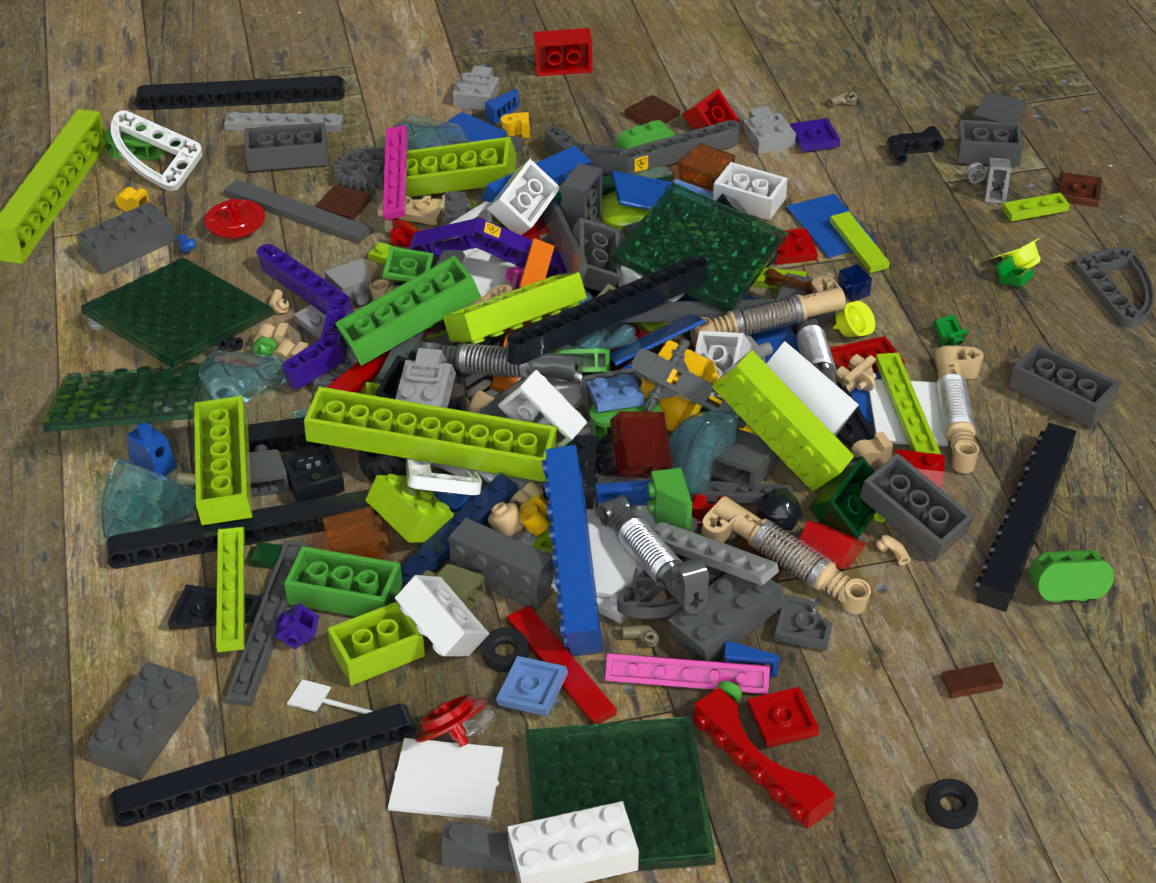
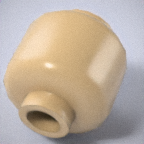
[488,502,524,539]

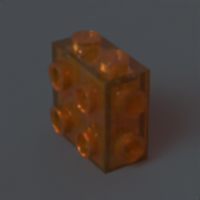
[678,143,735,192]
[322,506,389,559]

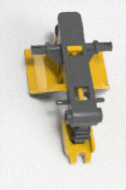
[631,338,757,435]

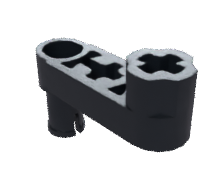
[886,126,944,164]

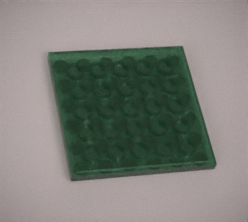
[612,183,788,312]
[81,257,273,368]
[43,362,204,432]
[526,716,716,872]

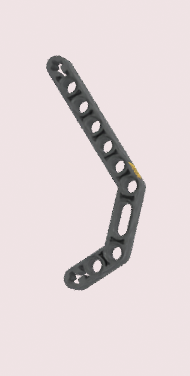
[545,120,740,174]

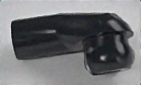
[217,336,243,355]

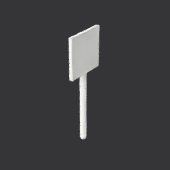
[287,679,372,714]

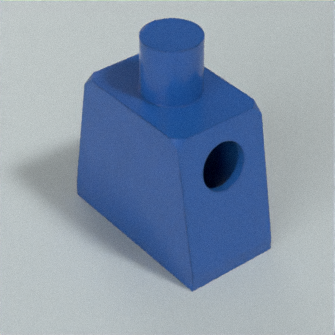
[127,420,177,480]

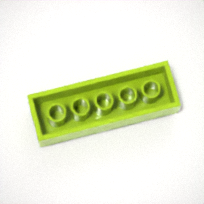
[406,137,517,197]
[443,272,587,344]
[711,350,854,492]
[194,396,252,525]

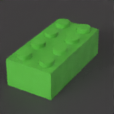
[284,546,403,617]

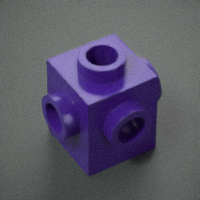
[274,603,319,649]

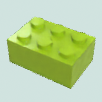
[365,474,455,543]
[327,601,425,686]

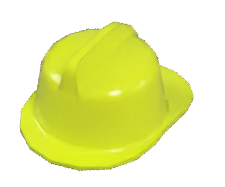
[989,238,1040,268]
[833,301,875,338]

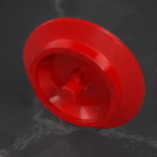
[204,198,266,239]
[415,694,487,747]

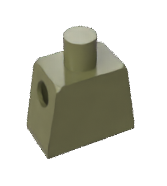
[422,564,486,610]

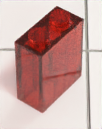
[610,411,673,478]

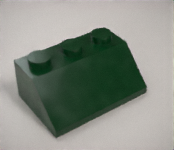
[808,456,876,539]

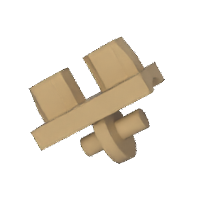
[836,354,876,392]

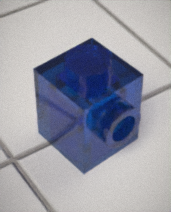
[838,264,872,302]

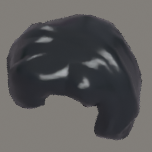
[757,488,803,533]

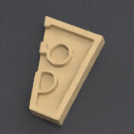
[377,195,445,226]

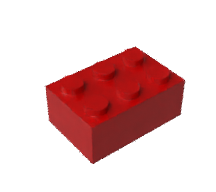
[533,28,593,77]

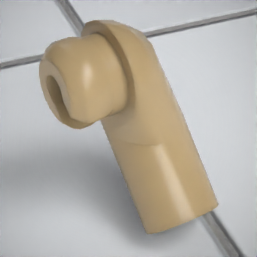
[876,535,911,565]

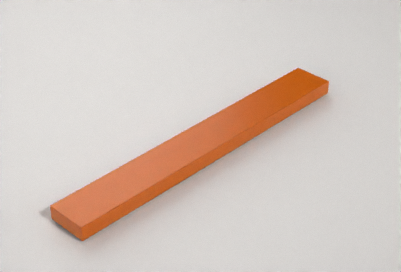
[490,238,554,393]

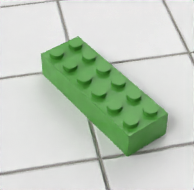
[335,255,482,366]

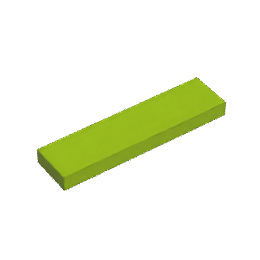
[830,211,890,273]

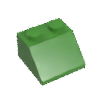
[382,246,434,284]
[647,468,692,531]

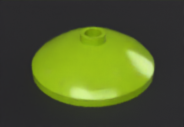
[602,191,659,230]

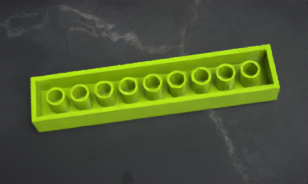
[0,109,106,264]
[304,387,557,482]

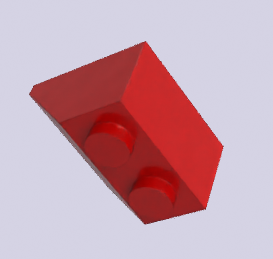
[682,88,740,130]
[895,449,945,489]
[798,520,866,570]

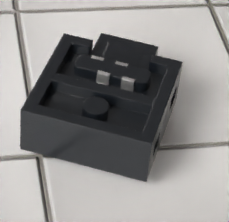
[282,445,345,502]

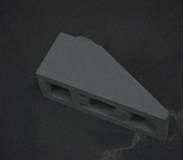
[441,821,515,871]

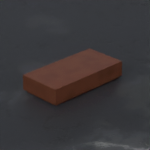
[941,662,1004,699]

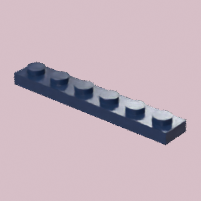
[401,473,520,586]

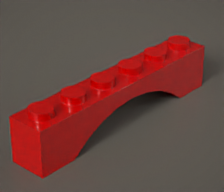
[693,688,835,829]

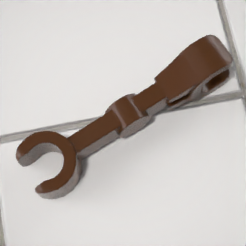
[764,268,812,295]

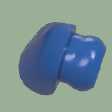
[177,234,197,254]

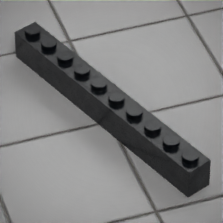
[974,423,1077,612]

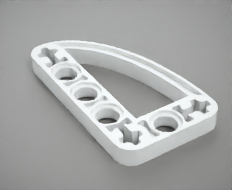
[111,110,202,191]
[406,458,482,495]

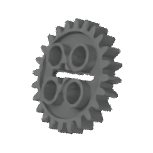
[333,145,385,191]

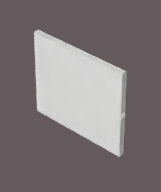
[462,250,516,297]
[869,379,948,446]
[551,523,638,599]
[388,738,503,820]

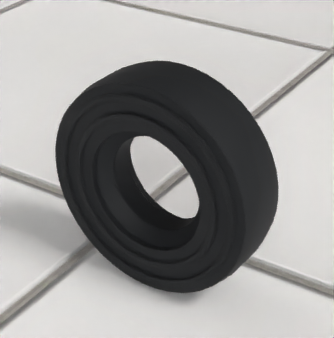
[481,628,529,672]
[925,779,978,829]

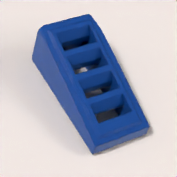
[485,89,519,125]
[724,641,779,677]

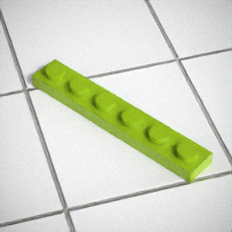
[875,353,941,454]
[216,527,245,652]

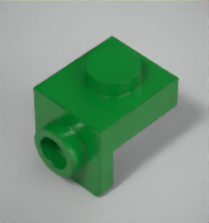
[996,256,1035,287]
[932,314,969,346]

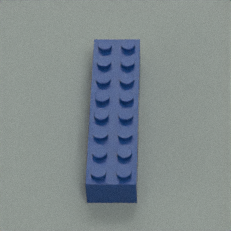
[542,445,604,657]

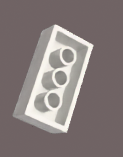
[507,801,639,883]

